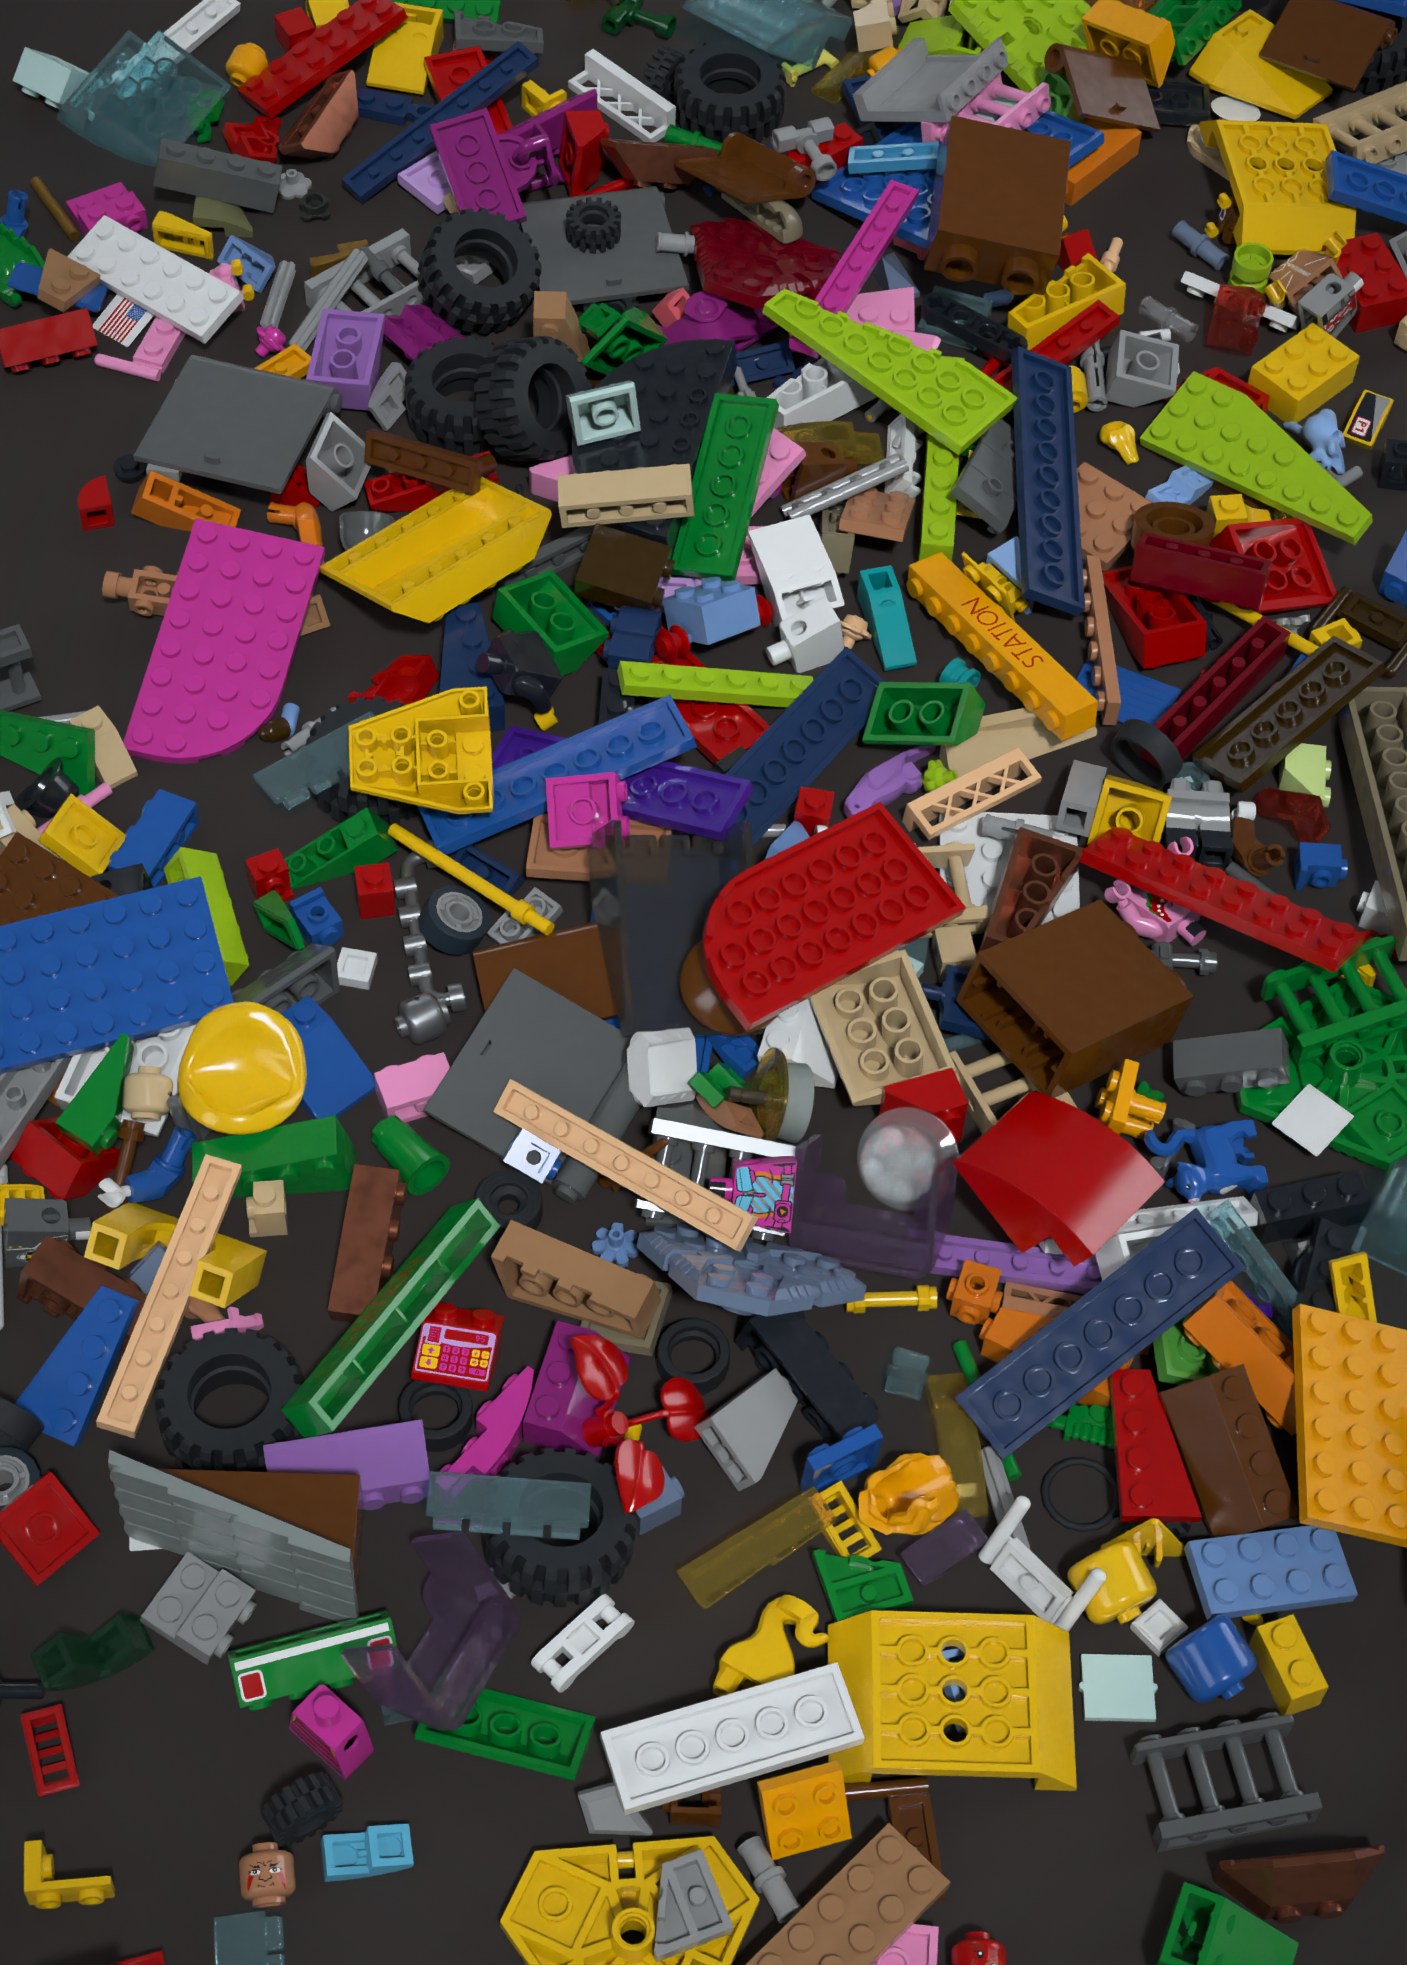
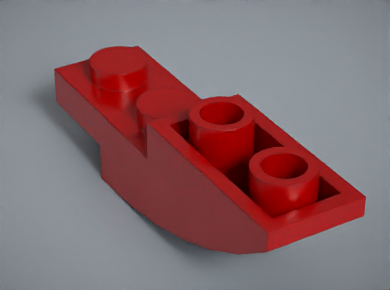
[364,450,499,512]

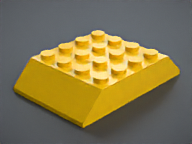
[320,477,552,623]

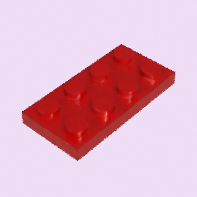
[424,46,513,135]

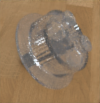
[857,1107,959,1211]

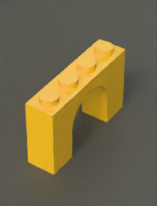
[84,1202,267,1308]

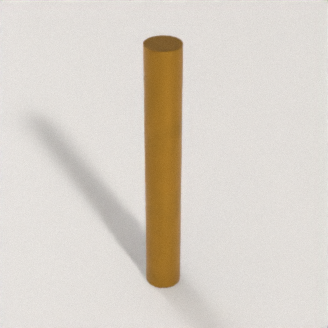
[30,176,80,241]

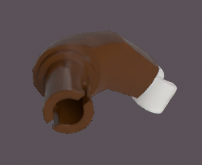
[1230,801,1285,876]

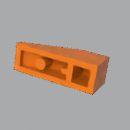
[131,470,241,532]

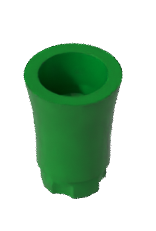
[371,1115,450,1196]

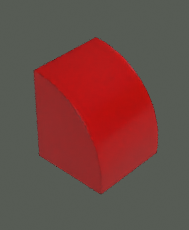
[78,476,115,531]

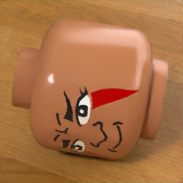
[239,1842,296,1908]

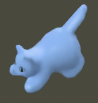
[1283,409,1345,475]

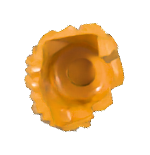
[858,1453,960,1535]

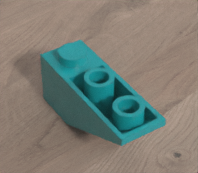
[857,565,917,671]

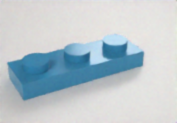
[848,141,940,175]

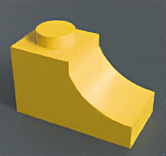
[1206,494,1271,543]

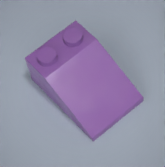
[306,309,385,411]

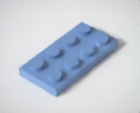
[1184,1525,1358,1621]

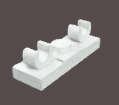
[885,414,924,498]

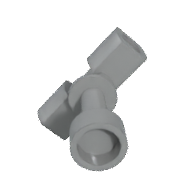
[771,117,837,181]

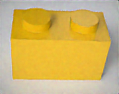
[1249,1614,1329,1716]

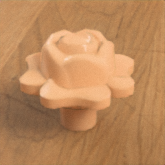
[840,614,872,649]

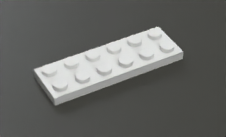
[67,215,244,344]
[600,1662,865,1815]

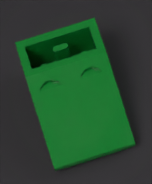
[1155,1882,1299,1965]

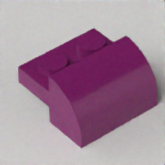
[384,305,465,361]

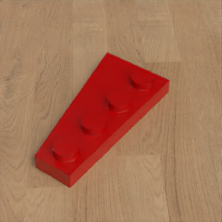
[1109,1369,1202,1522]

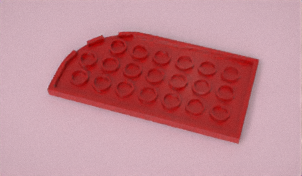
[702,802,966,1031]

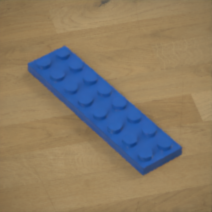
[417,695,697,855]

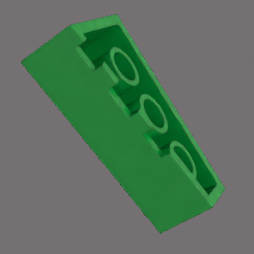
[192,1115,358,1198]

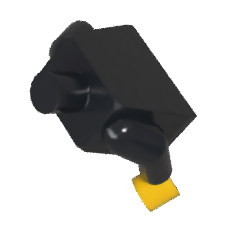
[477,629,563,731]

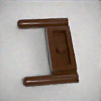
[844,1777,945,1900]

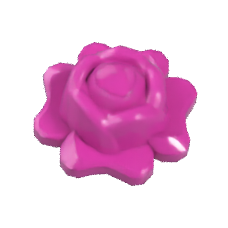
[255,325,286,358]

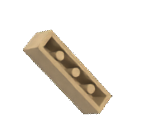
[557,464,694,528]

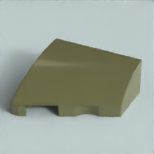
[193,196,253,238]

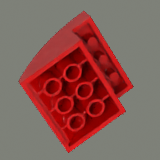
[952,1090,1165,1267]

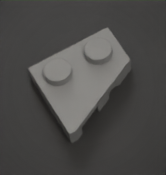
[654,1849,734,1962]

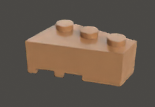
[533,291,597,380]

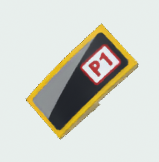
[1343,390,1394,451]

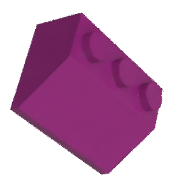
[523,1321,631,1461]

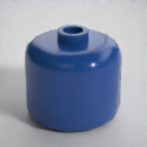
[1165,1615,1257,1704]

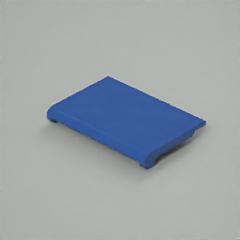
[1076,659,1182,725]

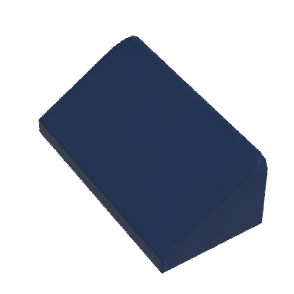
[453,845,527,896]

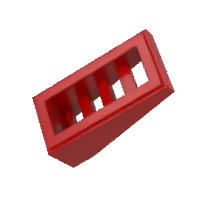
[20,1704,80,1798]

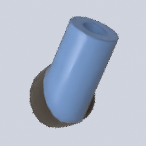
[984,289,1027,308]
[258,703,300,742]

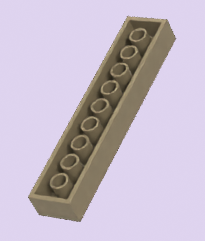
[1337,687,1407,961]

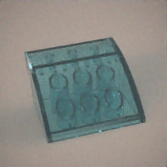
[682,0,854,69]
[56,30,231,167]

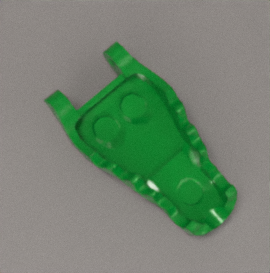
[0,223,45,308]

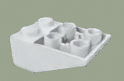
[747,514,845,627]

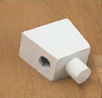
[765,597,844,673]

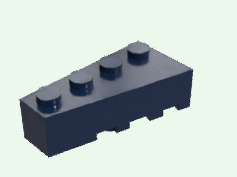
[439,602,505,732]

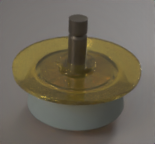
[726,1047,815,1143]

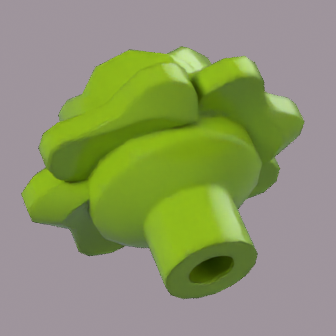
[922,759,958,793]

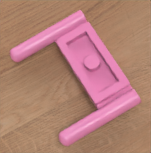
[94,315,186,382]

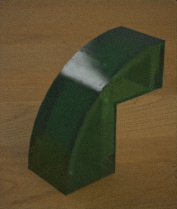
[30,1613,155,1691]

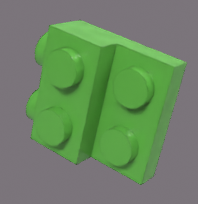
[1153,1317,1220,1385]

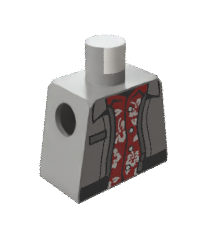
[1298,272,1364,338]

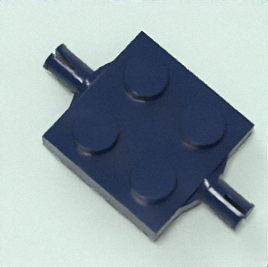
[920,964,993,1042]

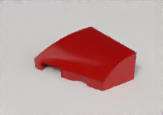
[222,116,282,164]
[348,655,440,706]

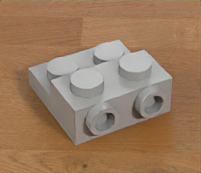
[140,1551,257,1665]

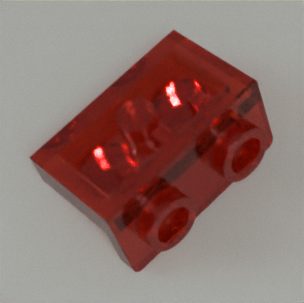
[1205,284,1266,355]

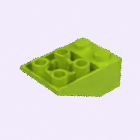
[897,15,984,55]

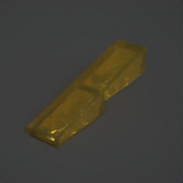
[676,1486,838,1610]

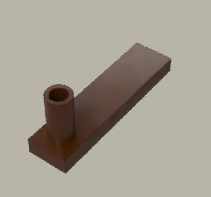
[364,428,497,494]

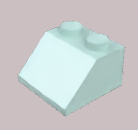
[12,47,103,109]
[566,381,641,446]

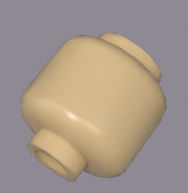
[122,1066,173,1121]

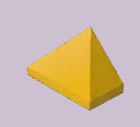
[1329,1251,1377,1323]

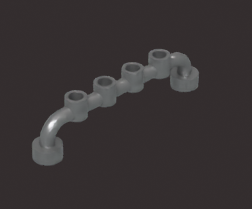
[394,840,467,1013]

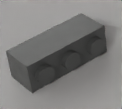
[1173,1028,1290,1097]

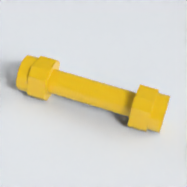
[845,1285,937,1313]

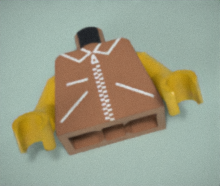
[1263,231,1348,317]

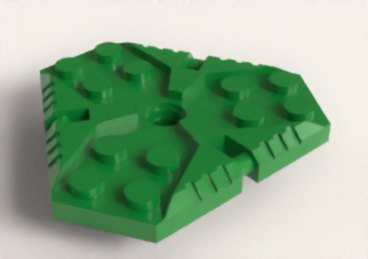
[1235,978,1407,1171]

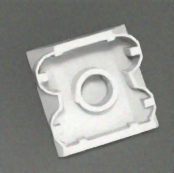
[627,1027,697,1107]

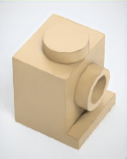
[246,1180,288,1237]

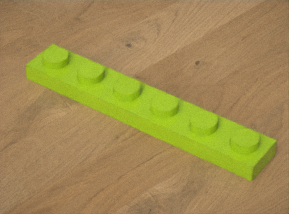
[617,661,813,708]

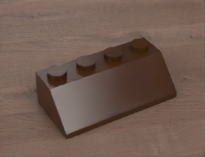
[1158,1364,1299,1538]

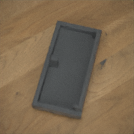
[950,419,1018,534]

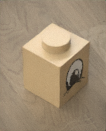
[931,924,976,983]

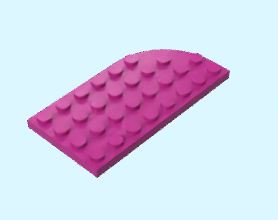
[123,519,325,764]

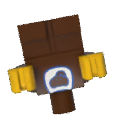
[1204,193,1240,244]

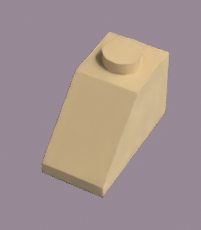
[68,705,138,789]

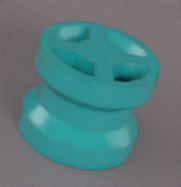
[939,657,981,688]

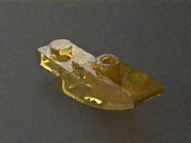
[775,421,884,465]

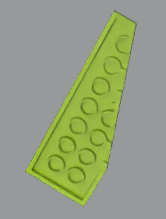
[762,289,1017,455]
[1140,371,1373,545]

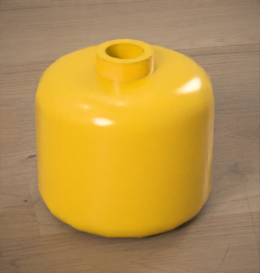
[1067,1540,1157,1625]

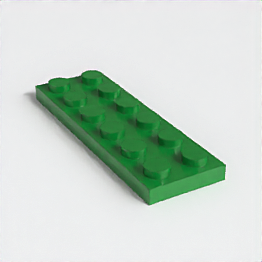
[672,393,779,581]

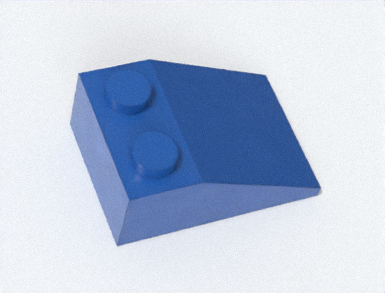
[281,995,375,1119]

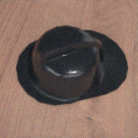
[8,757,79,818]

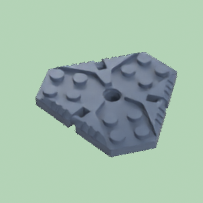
[637,1223,866,1317]

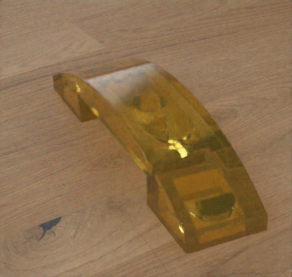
[925,1372,988,1520]

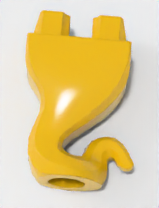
[713,1594,829,1697]

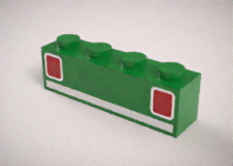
[227,1610,402,1710]

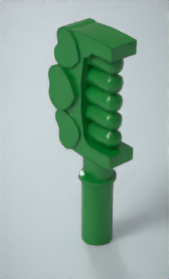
[1047,1404,1115,1454]

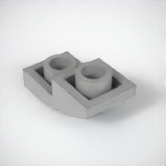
[487,887,563,944]

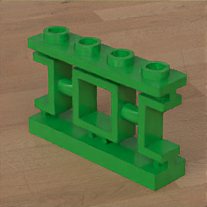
[1147,0,1242,66]

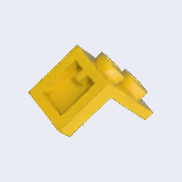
[24,1840,115,1909]

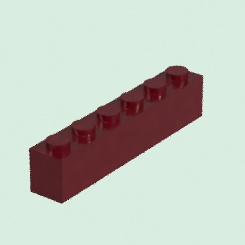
[1140,615,1291,770]

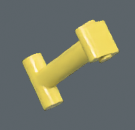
[781,45,840,87]

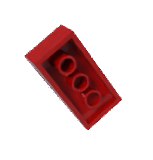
[1102,565,1207,669]

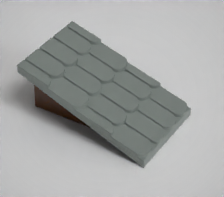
[108,1450,364,1622]

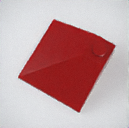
[1210,518,1337,613]

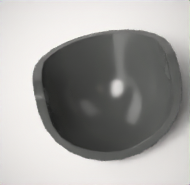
[339,510,396,551]

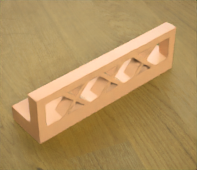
[902,747,1042,840]

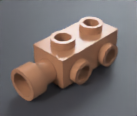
[102,566,178,616]

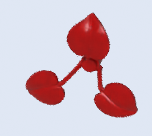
[569,1334,709,1514]

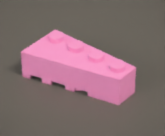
[789,287,915,353]

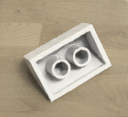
[757,998,839,1088]

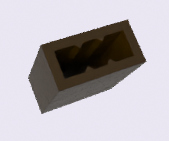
[575,523,676,610]

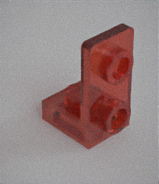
[1252,788,1331,843]

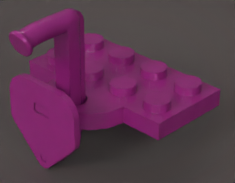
[429,108,565,224]

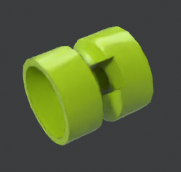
[1227,242,1274,300]

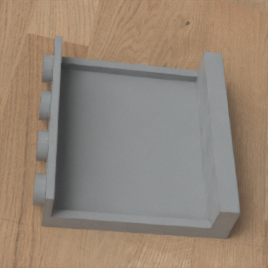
[853,37,1008,122]

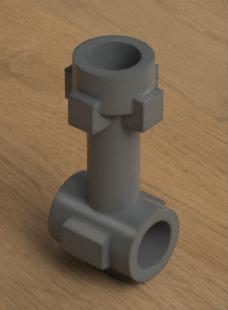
[1150,942,1217,975]

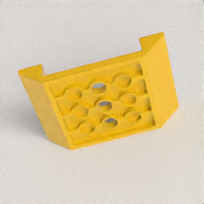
[1199,120,1356,255]
[827,1610,1077,1791]

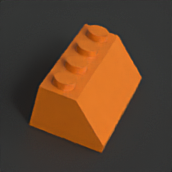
[1182,1280,1296,1436]

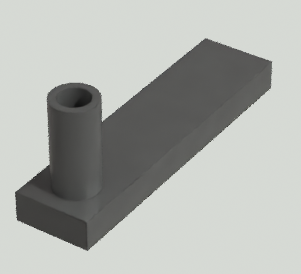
[498,525,595,588]

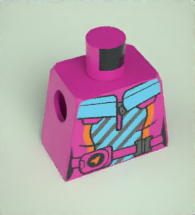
[708,1156,797,1233]

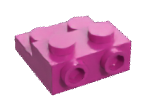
[66,182,148,236]
[545,772,630,850]

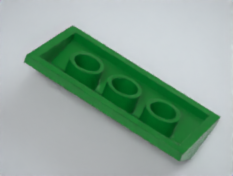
[414,1676,596,1781]

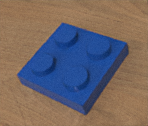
[800,1424,883,1500]

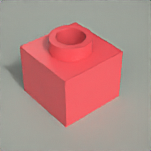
[652,287,690,328]

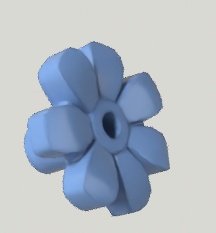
[592,1222,639,1267]

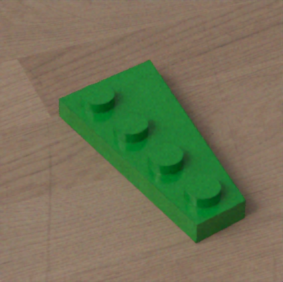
[0,710,95,796]

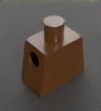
[781,441,857,503]

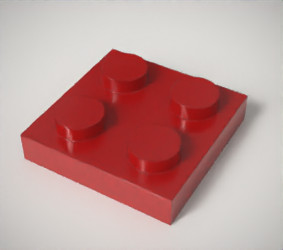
[0,1471,100,1586]

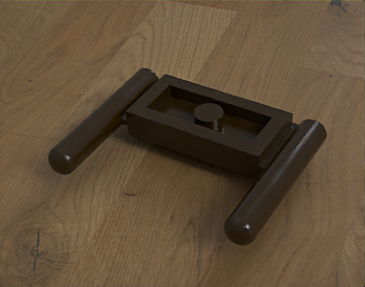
[1308,586,1407,679]

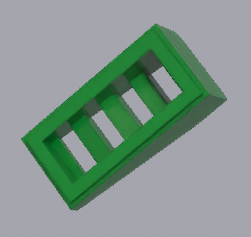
[253,890,305,950]

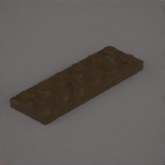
[1192,636,1385,793]

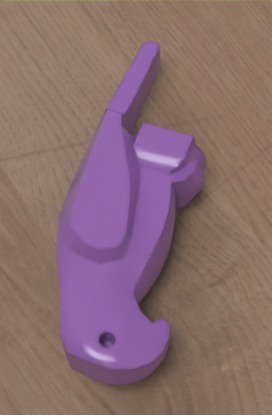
[843,745,936,818]

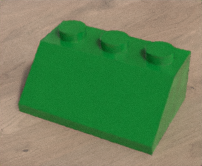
[492,569,609,676]
[862,682,986,746]

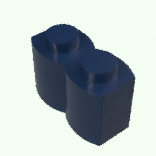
[603,605,661,669]

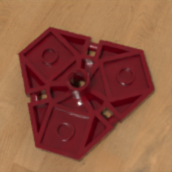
[689,218,844,309]

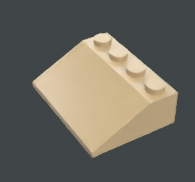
[809,949,957,1106]

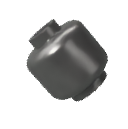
[394,992,451,1045]

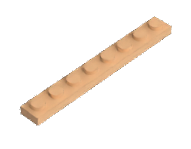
[493,1079,758,1252]
[96,1154,242,1439]

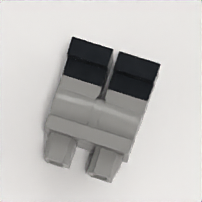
[1162,778,1234,868]

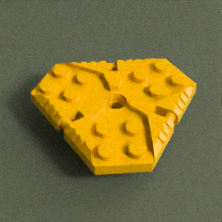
[500,1836,760,1965]

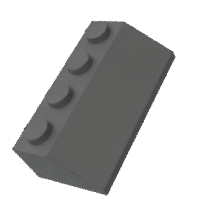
[153,138,282,213]
[232,943,340,1014]

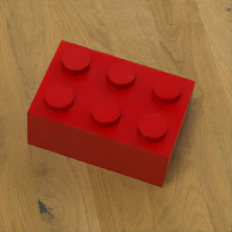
[1321,232,1407,333]

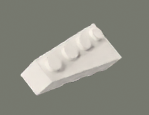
[767,356,877,441]

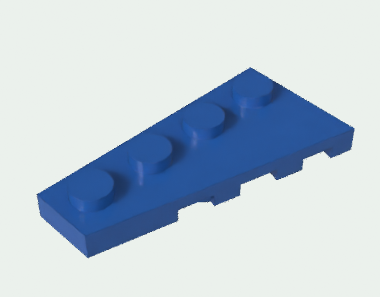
[15,1285,140,1447]

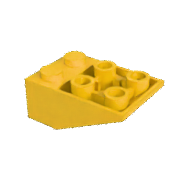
[366,2,444,95]

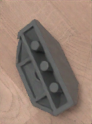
[645,1099,729,1228]

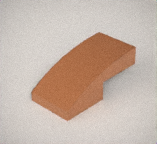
[695,1092,764,1139]

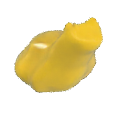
[1099,421,1139,465]

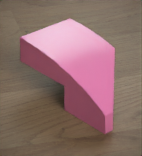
[190,1306,264,1343]

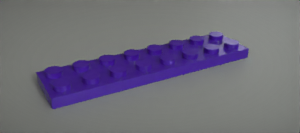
[492,726,753,841]

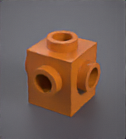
[946,1259,1004,1325]

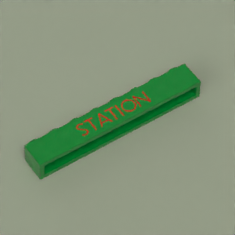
[281,1198,500,1438]

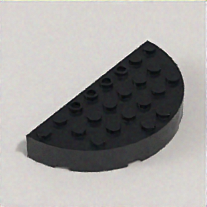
[572,339,737,558]

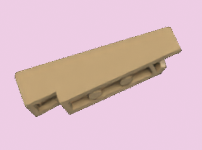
[939,708,1097,777]

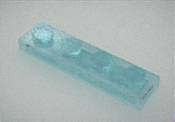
[1205,1199,1298,1336]

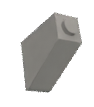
[694,1368,798,1492]

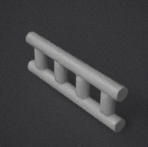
[780,453,909,520]

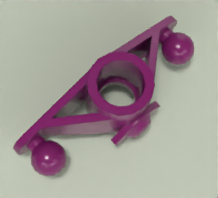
[656,291,779,352]

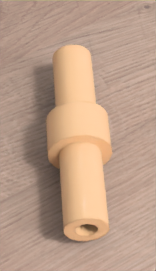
[1100,237,1123,273]

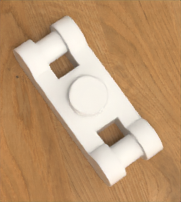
[531,1594,635,1693]

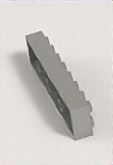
[0,1056,73,1169]

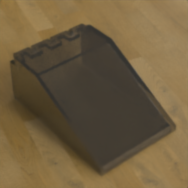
[588,820,764,1037]

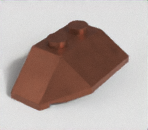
[278,69,359,159]
[600,138,718,189]
[1212,1844,1386,1924]

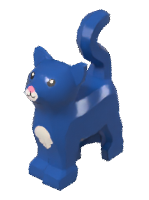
[1144,1120,1269,1204]

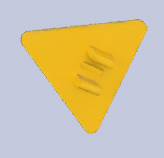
[1101,1518,1186,1568]

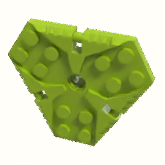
[948,0,1091,93]

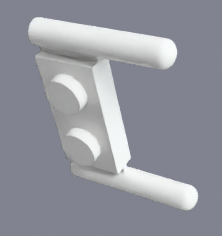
[978,1496,1106,1632]

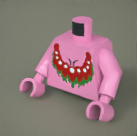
[1104,837,1206,946]

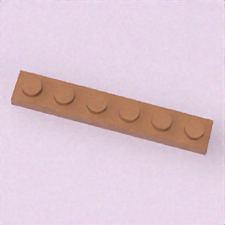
[1083,555,1121,725]

